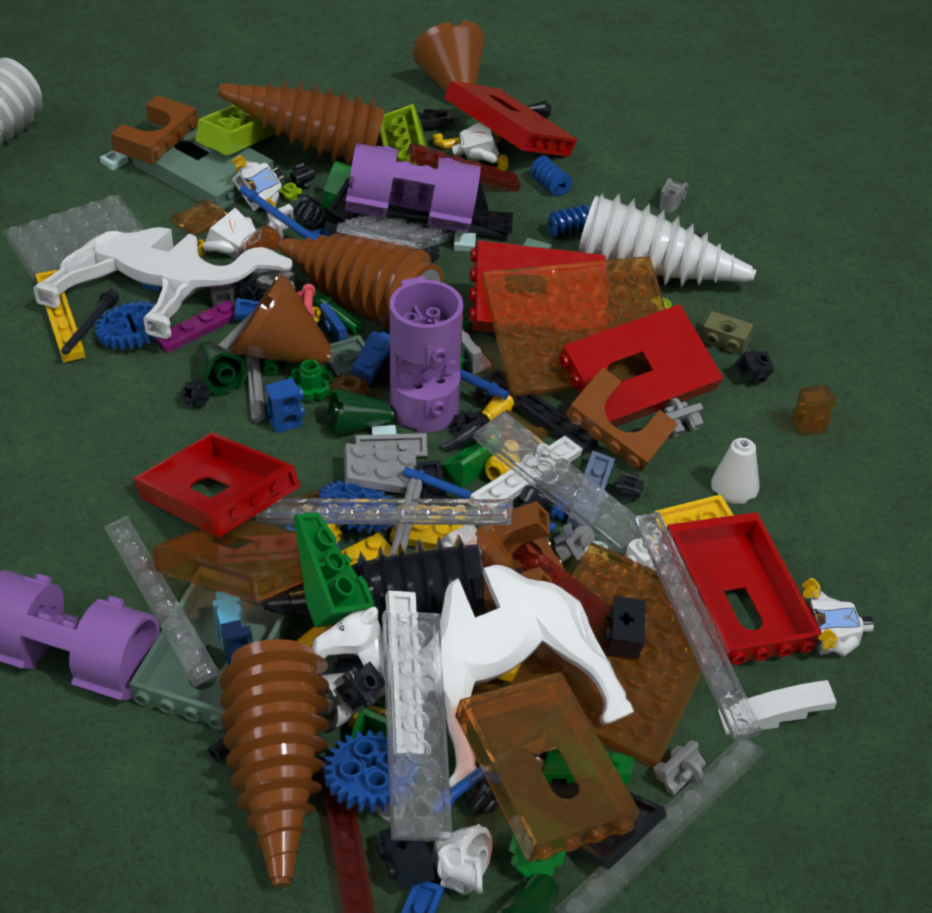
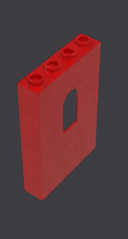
[444,80,578,157]
[469,241,607,341]
[559,304,723,427]
[133,432,301,537]
[661,512,822,666]

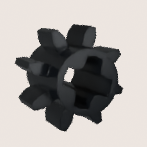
[290,163,315,189]
[232,274,258,300]
[181,379,210,408]
[616,472,644,502]
[465,778,501,815]

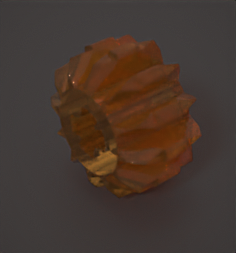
[246,224,281,252]
[330,372,369,396]

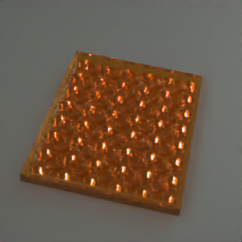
[481,256,665,397]
[506,542,733,767]

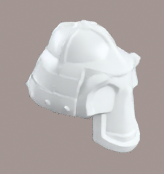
[431,824,492,895]

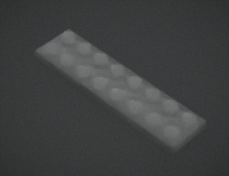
[473,411,654,559]
[382,610,452,841]

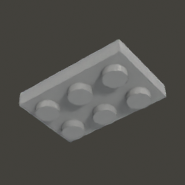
[344,443,417,494]

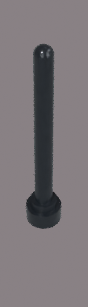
[61,288,119,355]

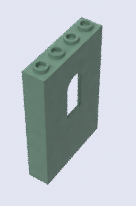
[132,126,273,212]
[129,565,295,730]

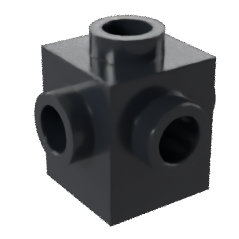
[734,350,775,384]
[335,661,387,711]

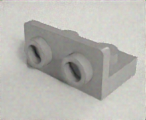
[461,330,491,374]

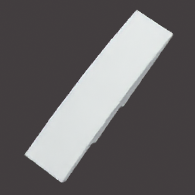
[718,680,837,734]

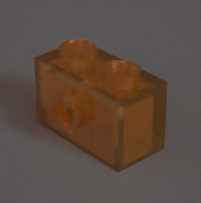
[792,385,836,436]

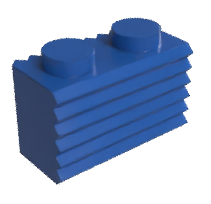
[349,331,390,387]

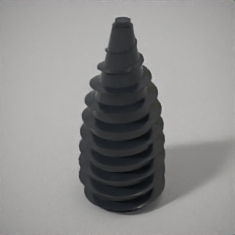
[263,534,485,637]

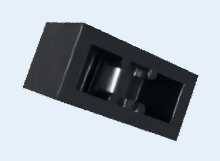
[603,595,646,659]
[377,821,435,890]

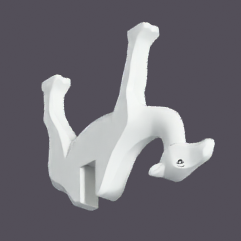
[33,227,292,339]
[312,565,634,790]

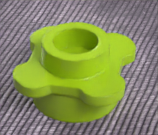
[278,183,302,201]

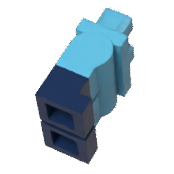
[212,589,253,666]

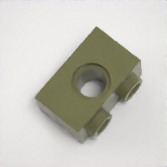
[701,311,754,355]

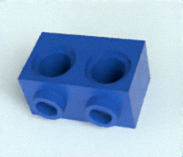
[265,378,305,434]

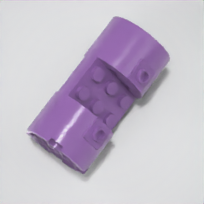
[345,143,480,234]
[390,276,463,433]
[0,570,160,700]

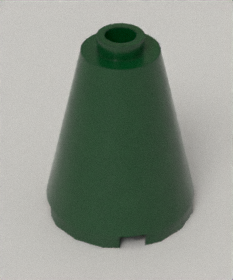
[196,341,248,395]
[328,388,394,435]
[495,874,559,913]

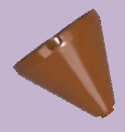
[412,20,485,93]
[231,273,333,365]

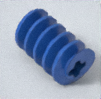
[531,156,572,196]
[548,204,590,238]

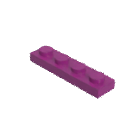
[155,300,235,353]

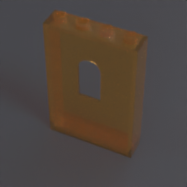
[152,519,336,603]
[455,672,640,862]

